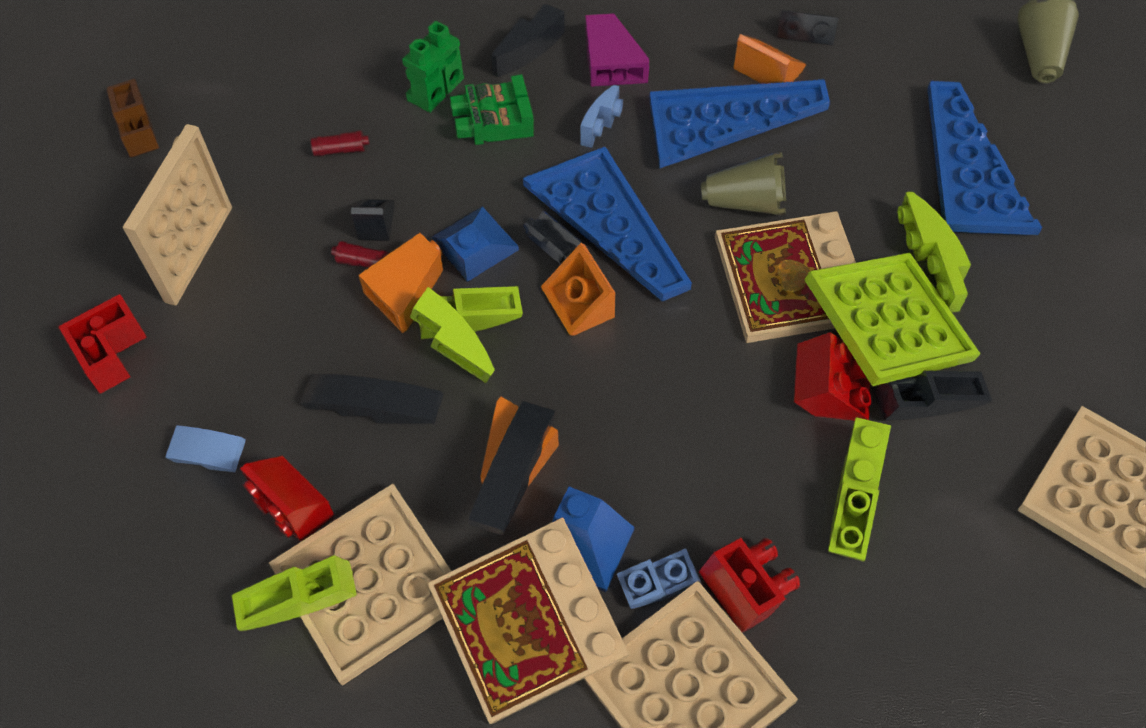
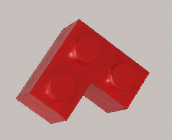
[58,294,147,394]

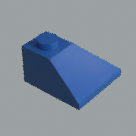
[432,206,519,282]
[552,487,635,592]

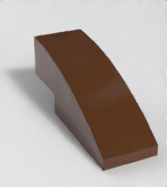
[106,79,159,158]

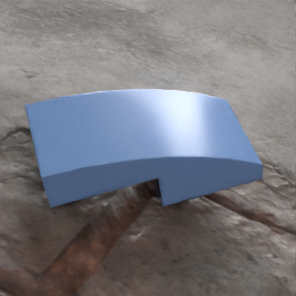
[580,85,623,148]
[165,425,246,472]
[617,548,702,609]

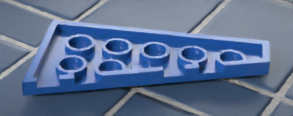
[649,79,830,169]
[927,81,1042,235]
[523,147,692,302]

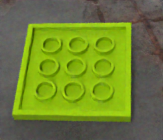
[804,253,981,386]

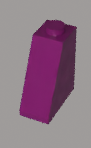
[585,13,649,87]

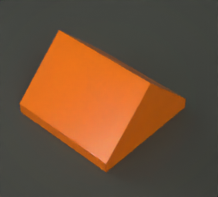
[734,34,806,84]
[541,243,615,336]

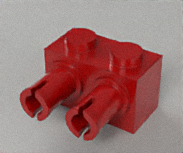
[699,538,800,633]

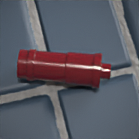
[311,130,370,156]
[331,241,390,268]

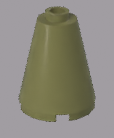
[1017,0,1079,83]
[701,152,786,215]

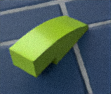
[419,286,523,339]
[410,287,495,383]
[232,555,357,631]

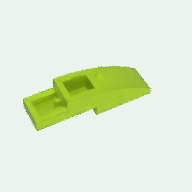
[897,192,971,312]
[828,417,891,561]

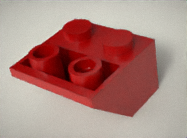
[794,332,871,421]
[240,456,334,542]

